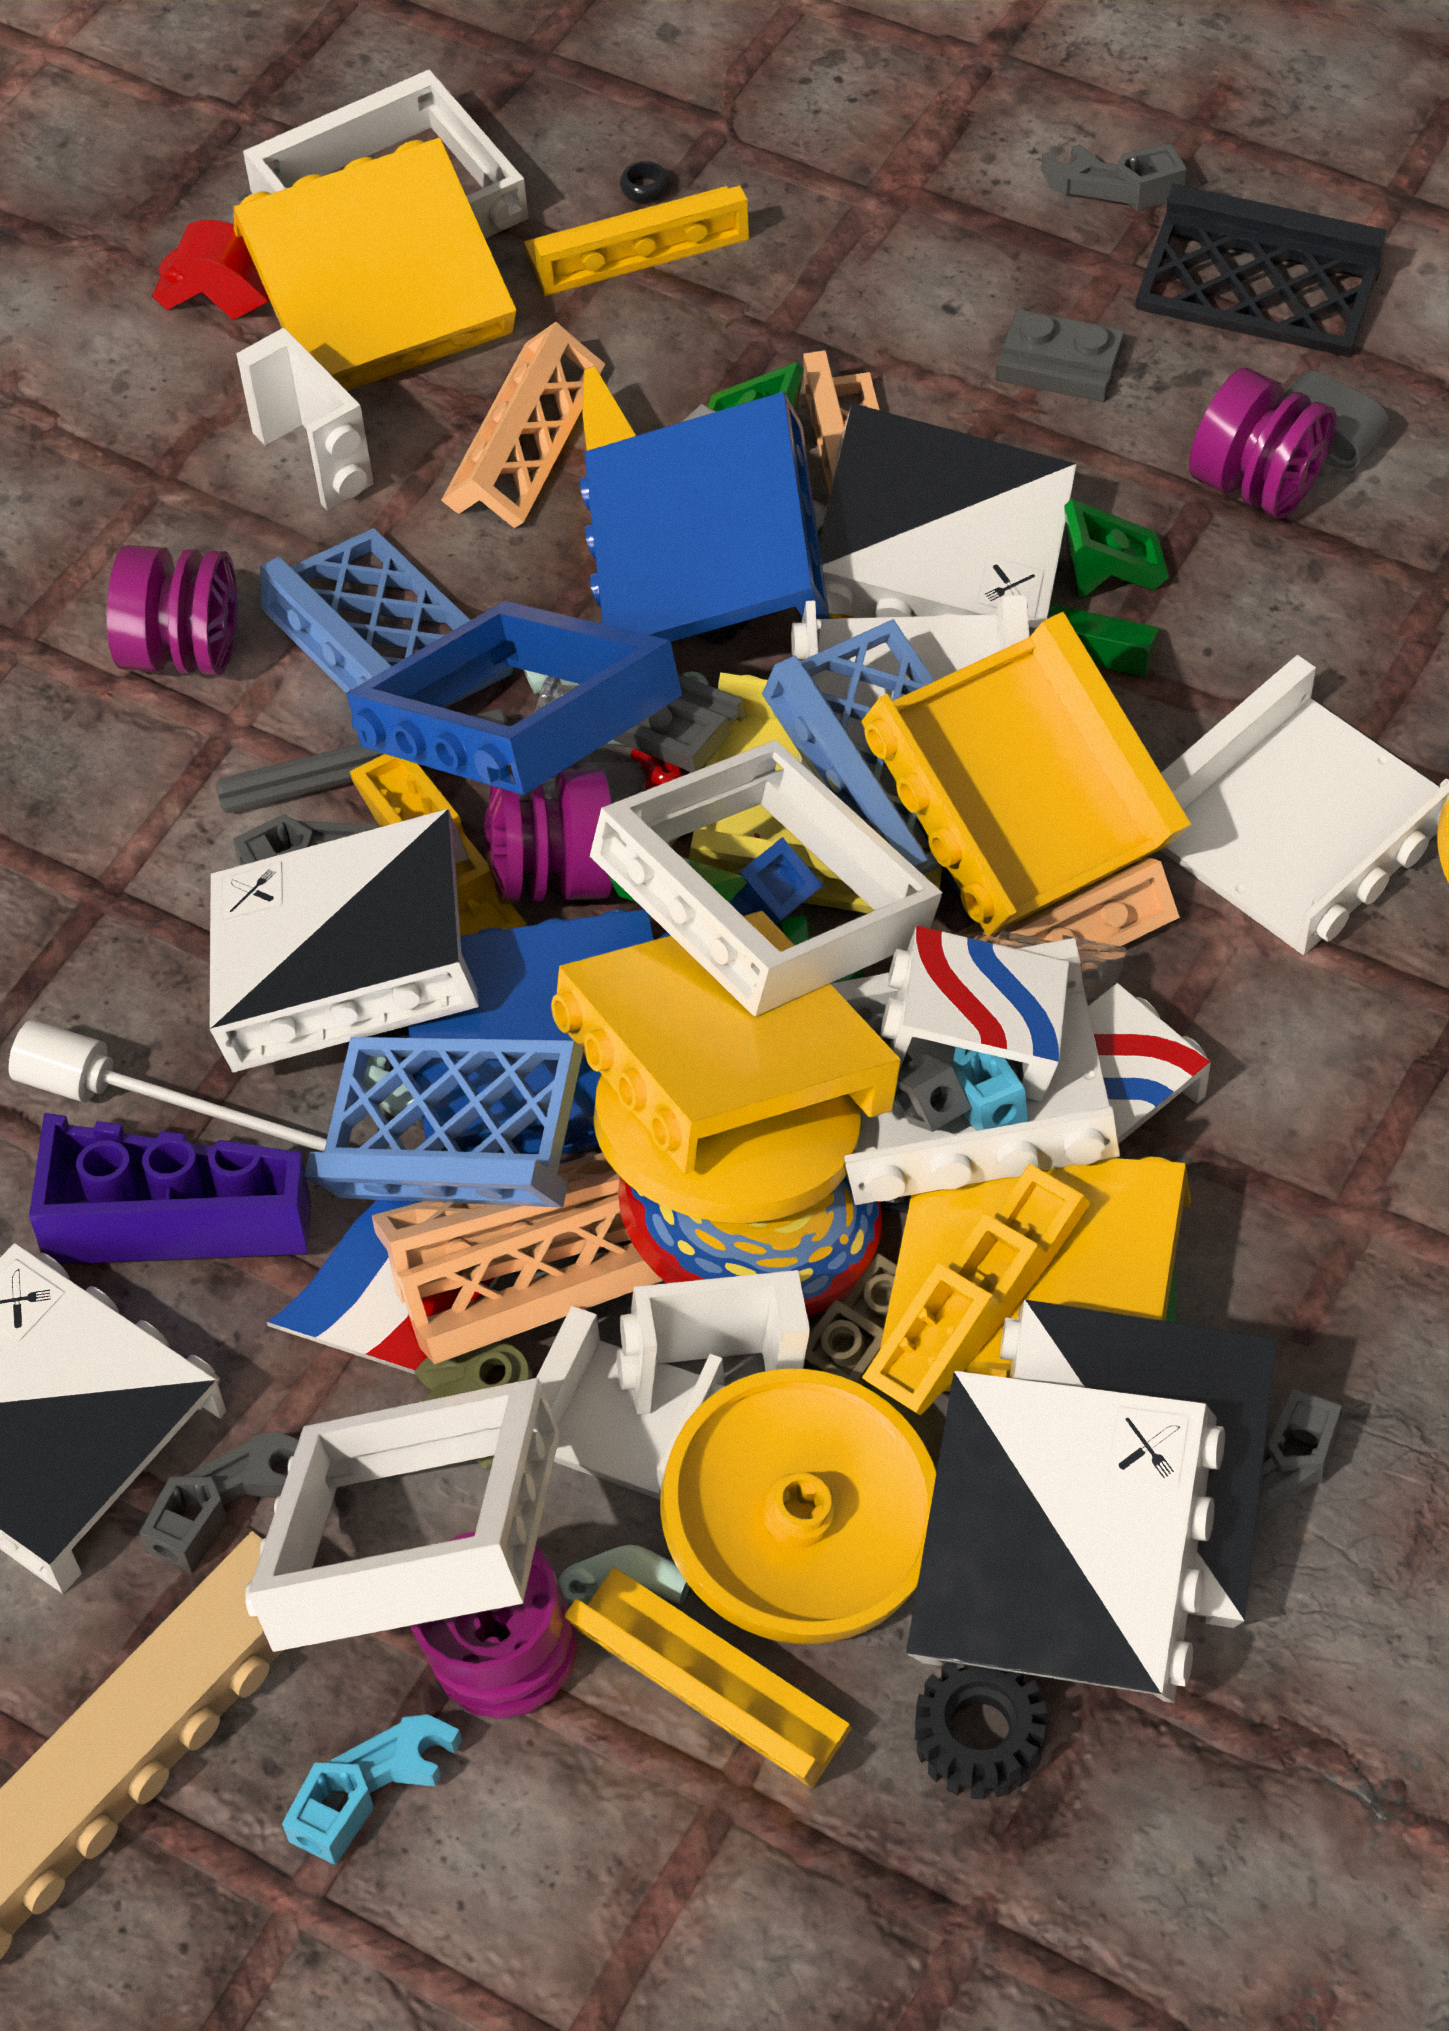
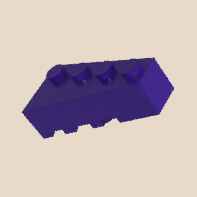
[29,1113,312,1264]

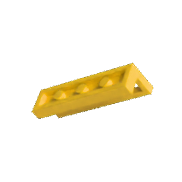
[524,185,749,296]
[564,1566,852,1789]

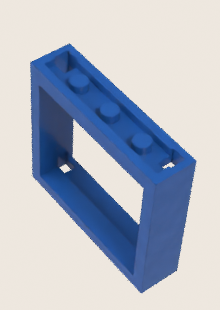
[346,601,682,795]

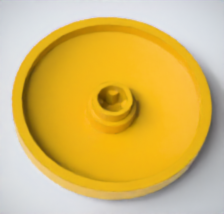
[593,1074,861,1223]
[660,1368,936,1644]

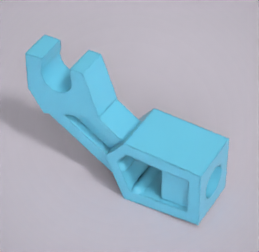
[952,1047,1029,1131]
[282,1714,462,1866]

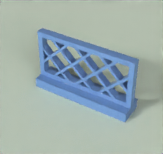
[260,528,514,708]
[762,619,942,875]
[304,1037,584,1208]

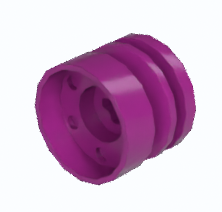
[1189,368,1337,519]
[107,545,238,675]
[484,769,612,904]
[410,1531,579,1719]

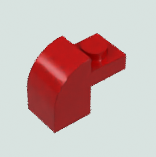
[152,220,270,320]

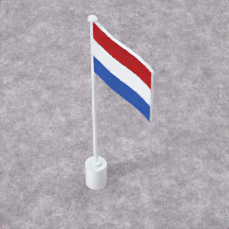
[9,1019,500,1375]

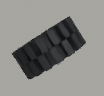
[915,1662,1047,1800]

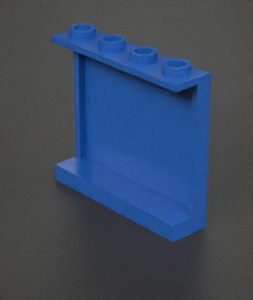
[580,392,830,642]
[408,909,654,1154]

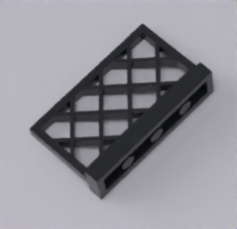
[1135,183,1387,358]

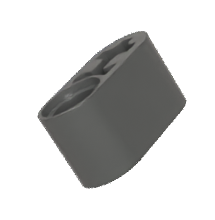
[1283,370,1390,471]

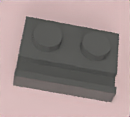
[996,309,1125,402]
[613,674,746,772]

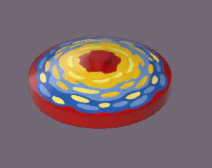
[618,1173,882,1317]

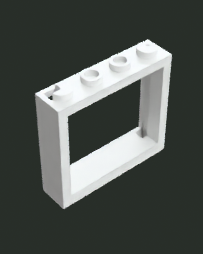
[243,70,528,239]
[590,740,942,1017]
[245,1378,560,1652]

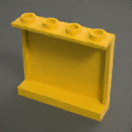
[233,137,516,391]
[861,612,1191,937]
[551,911,901,1175]
[880,1157,1191,1392]

